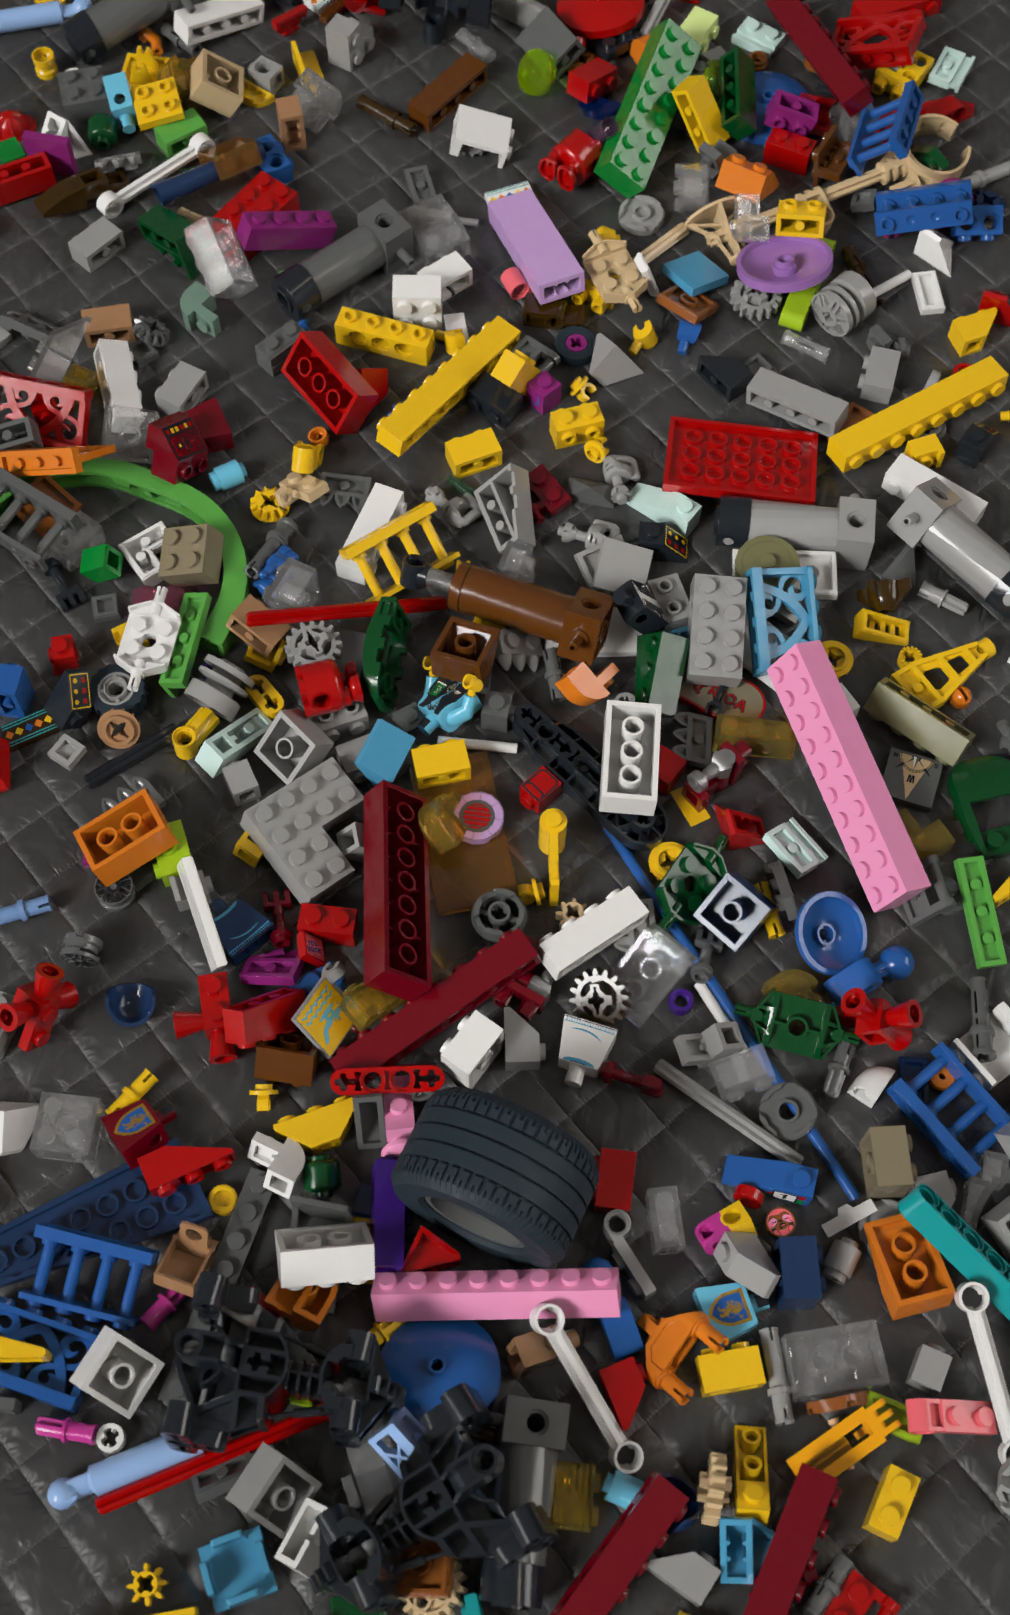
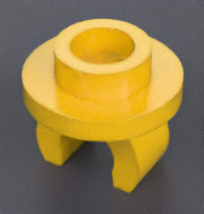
[569,376,596,403]
[584,436,609,463]
[517,878,546,906]
[249,1084,279,1111]

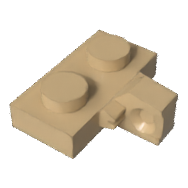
[274,472,330,508]

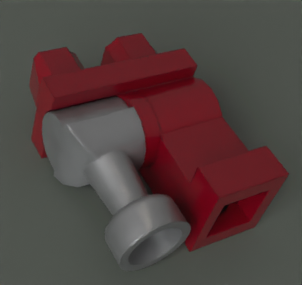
[681,739,752,813]
[493,934,554,1023]

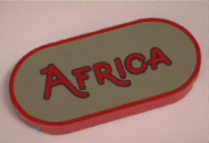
[678,662,766,730]

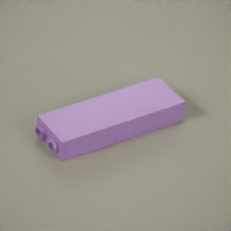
[487,189,585,305]

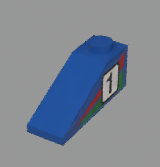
[721,1154,818,1206]

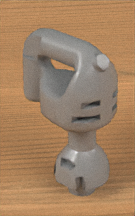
[602,454,641,505]
[425,486,482,528]
[557,519,620,549]

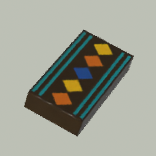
[0,708,60,752]

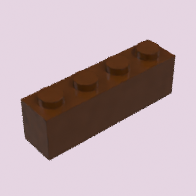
[408,52,488,133]

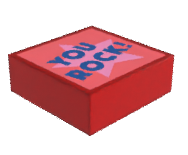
[296,930,326,967]

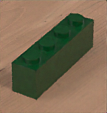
[720,45,757,142]

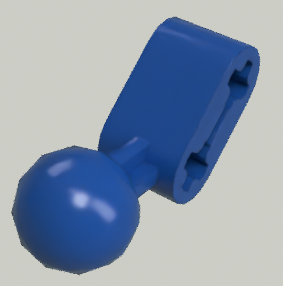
[823,945,915,1006]
[581,1257,644,1361]

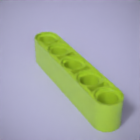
[778,237,836,332]

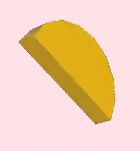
[242,78,275,108]

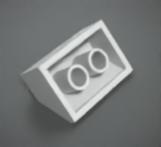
[274,1222,375,1290]

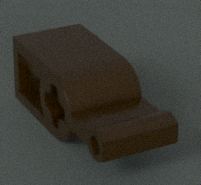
[523,292,588,330]

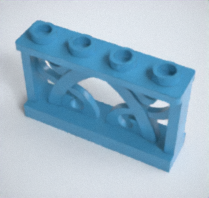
[744,566,822,677]

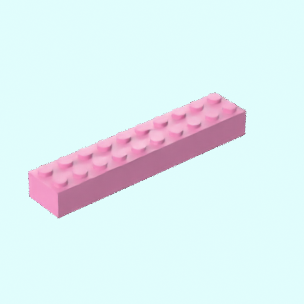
[767,640,931,913]

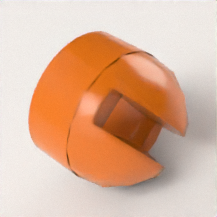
[308,427,329,448]
[949,686,972,709]

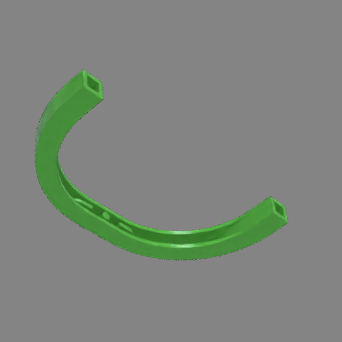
[0,456,250,657]

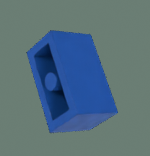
[0,663,35,719]

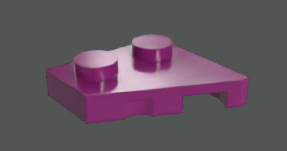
[239,948,306,986]

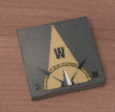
[883,747,943,812]

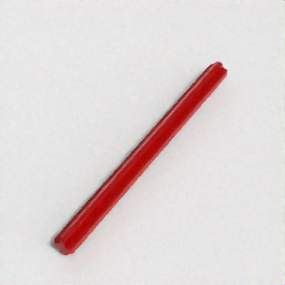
[246,596,447,627]
[95,1404,329,1515]

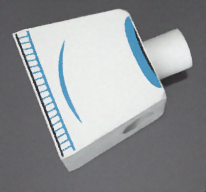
[558,1014,618,1088]

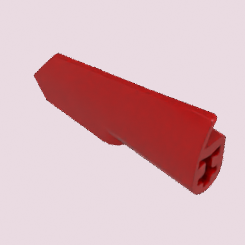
[875,95,974,144]

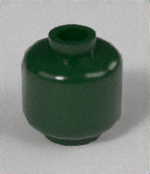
[87,113,118,150]
[302,1154,342,1198]

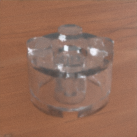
[674,163,709,212]

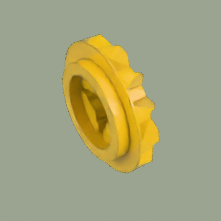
[250,486,290,522]
[822,640,854,679]
[648,842,684,881]

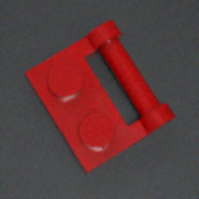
[823,1569,901,1615]

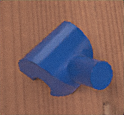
[677,317,702,355]

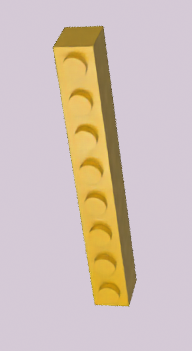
[376,315,521,457]
[826,355,1009,473]

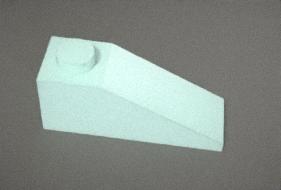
[626,483,702,538]
[195,707,272,778]

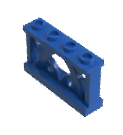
[0,1296,101,1414]

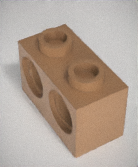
[275,95,307,153]

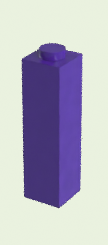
[370,1156,405,1273]

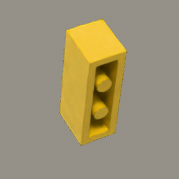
[671,75,730,153]

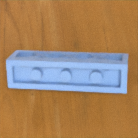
[368,1406,487,1498]

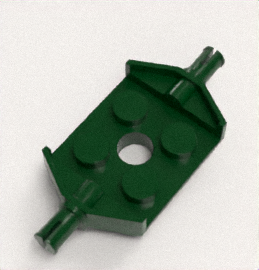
[655,834,729,935]
[734,987,860,1060]

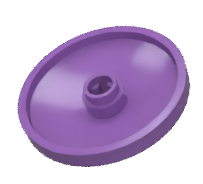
[736,235,833,293]

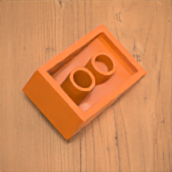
[715,153,780,204]
[864,1214,956,1321]

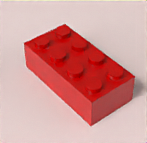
[201,171,300,270]
[281,331,379,435]

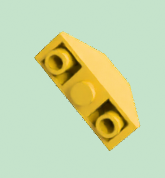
[273,1095,355,1155]

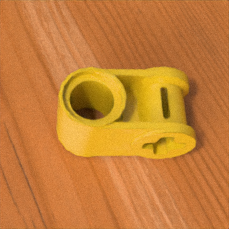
[291,441,324,474]

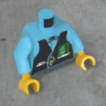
[417,656,483,736]

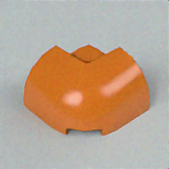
[264,1277,338,1332]

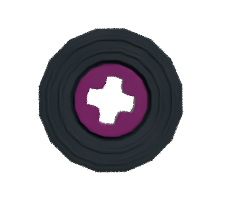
[555,326,596,367]

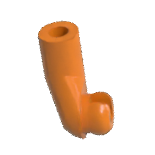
[138,27,163,56]

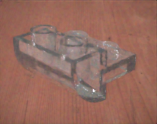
[291,67,343,135]

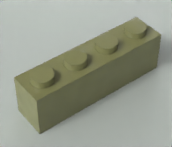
[863,677,976,767]

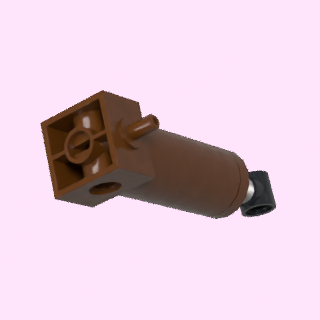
[400,554,615,666]

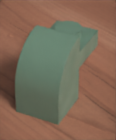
[180,281,222,338]

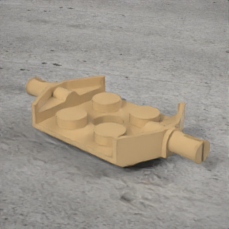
[582,229,649,313]

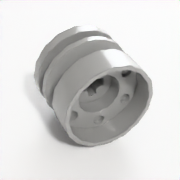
[811,271,876,337]
[184,654,255,722]

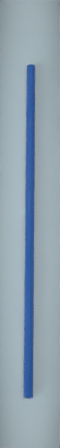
[603,827,861,1202]

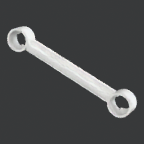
[96,132,215,219]
[954,1281,1010,1465]
[529,1303,644,1474]

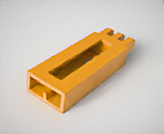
[786,1397,902,1477]

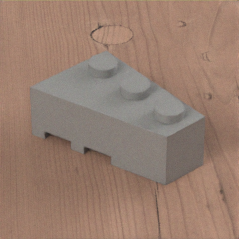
[474,463,536,560]

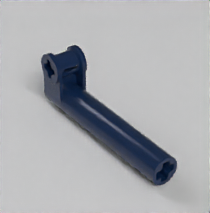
[150,141,267,207]

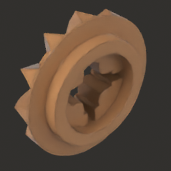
[97,708,141,749]

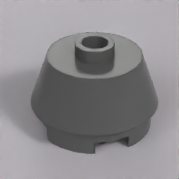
[471,888,527,943]

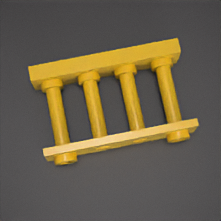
[338,501,460,602]

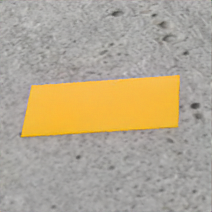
[670,786,711,827]

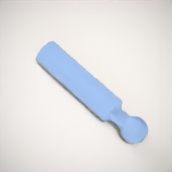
[0,0,93,34]
[47,1436,204,1510]

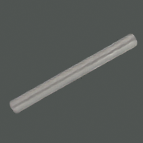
[653,1059,804,1165]

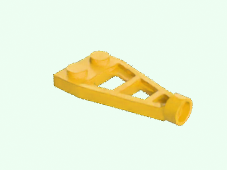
[890,637,996,709]

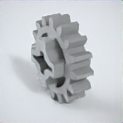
[730,280,782,321]
[284,620,343,667]

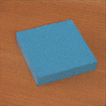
[662,251,729,297]

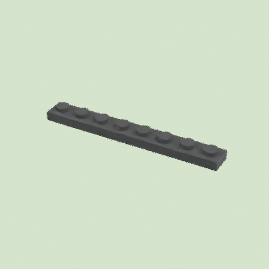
[158,1167,274,1403]

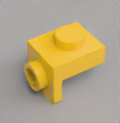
[243,639,287,673]

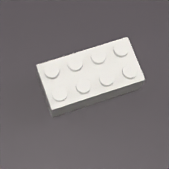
[599,700,662,816]

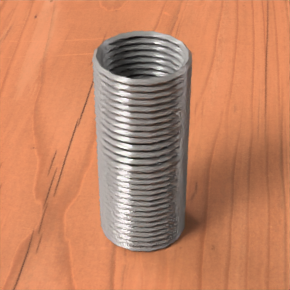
[492,0,550,29]

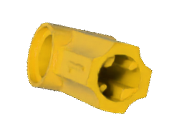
[172,707,220,760]

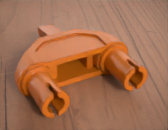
[637,1311,729,1406]

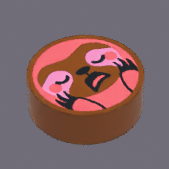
[764,1207,796,1239]

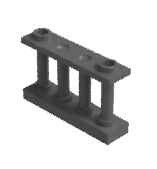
[0,467,83,572]

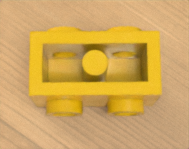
[775,198,827,238]
[549,401,605,450]

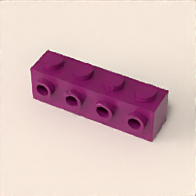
[236,210,337,251]

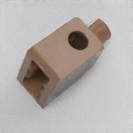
[504,1324,580,1380]

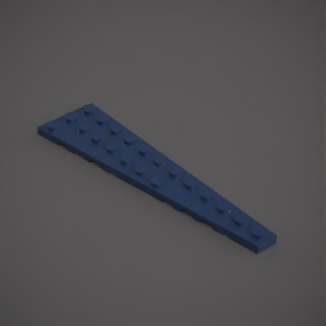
[0,1138,215,1288]

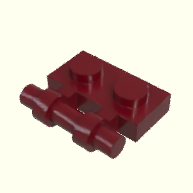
[528,464,572,525]

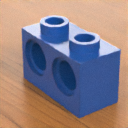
[246,133,294,184]
[950,205,1003,242]

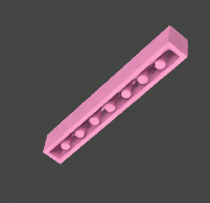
[371,1267,621,1322]

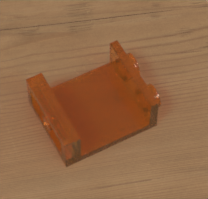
[197,136,263,181]

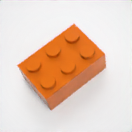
[73,788,179,887]

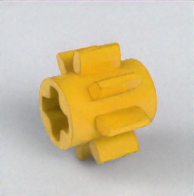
[126,1563,169,1607]

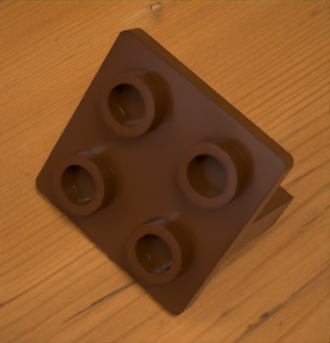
[811,124,852,188]

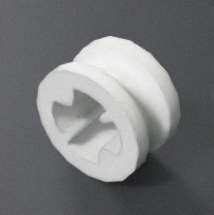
[96,1423,127,1454]

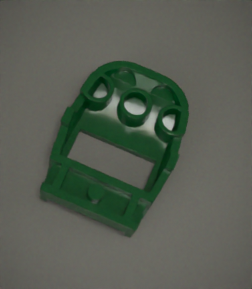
[363,596,412,713]
[947,756,1010,861]

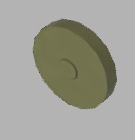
[734,535,800,592]

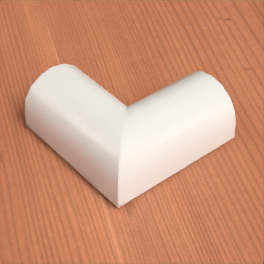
[117,521,167,587]

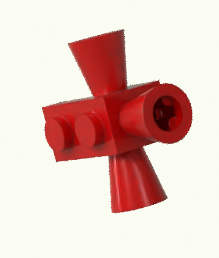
[0,962,79,1052]
[173,971,238,1064]
[836,988,923,1051]

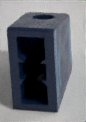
[209,898,275,968]

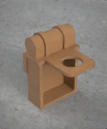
[154,1221,220,1298]

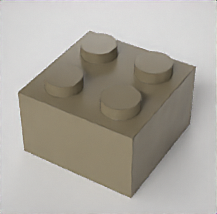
[158,523,224,587]
[859,1125,917,1200]

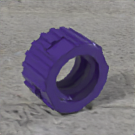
[668,988,694,1016]

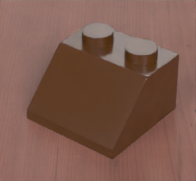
[430,616,501,684]
[254,1027,321,1087]

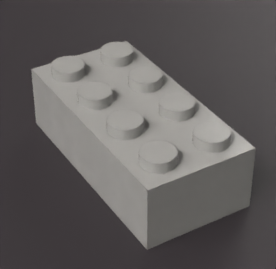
[685,573,747,688]

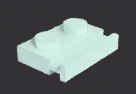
[731,16,786,60]
[927,46,975,93]
[762,817,828,879]

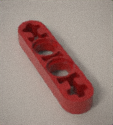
[330,1064,445,1095]

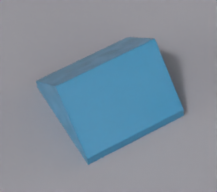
[355,719,415,787]

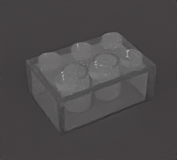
[183,216,259,300]
[780,1319,890,1403]

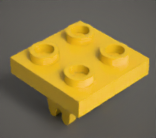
[121,45,172,88]
[130,76,185,131]

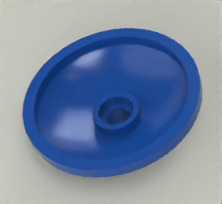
[795,891,867,976]

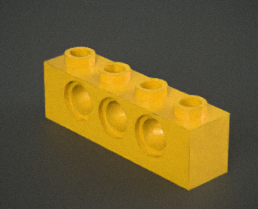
[334,306,435,367]

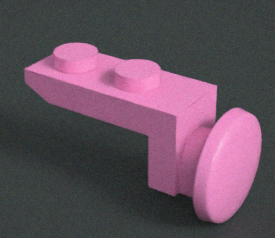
[381,1075,415,1158]

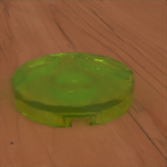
[517,48,556,96]
[704,59,721,105]

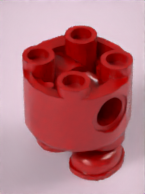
[539,129,602,191]
[294,659,364,718]

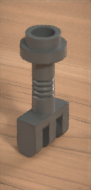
[690,927,724,984]

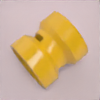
[31,47,58,80]

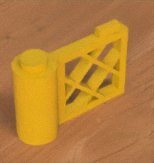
[538,808,567,907]

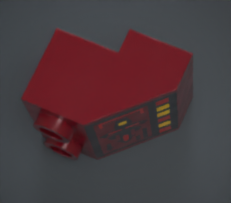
[146,411,209,485]

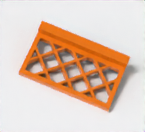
[0,444,116,477]

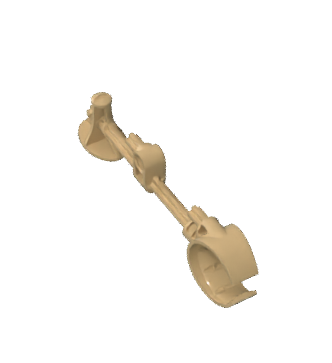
[685,114,971,266]

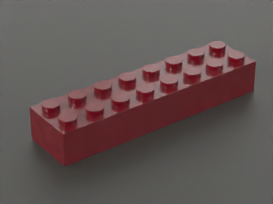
[364,780,432,1002]

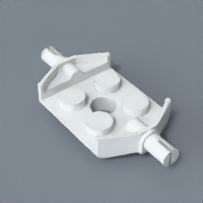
[113,586,182,692]

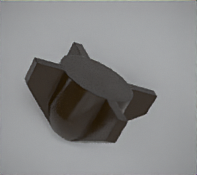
[857,577,912,614]

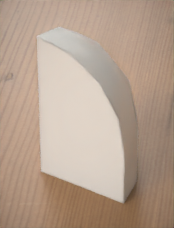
[847,1066,895,1108]

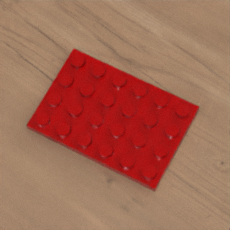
[662,416,818,505]

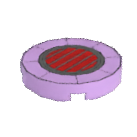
[450,792,504,845]

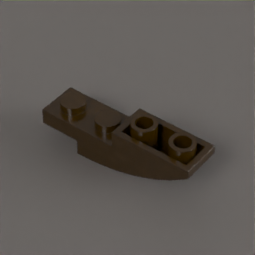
[34,167,131,218]

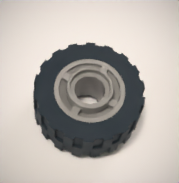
[90,663,150,724]

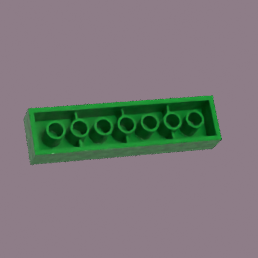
[594,18,702,198]

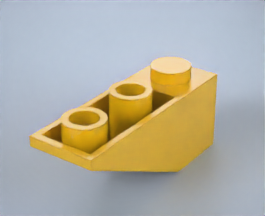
[732,1425,770,1526]

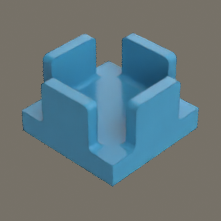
[198,1525,279,1614]

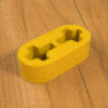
[245,674,285,720]

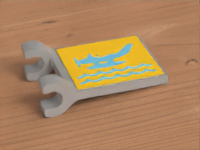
[291,961,374,1059]

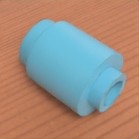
[208,459,248,492]
[601,1469,644,1509]

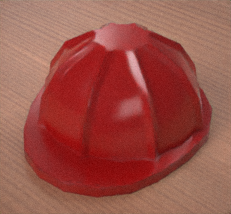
[0,109,37,142]

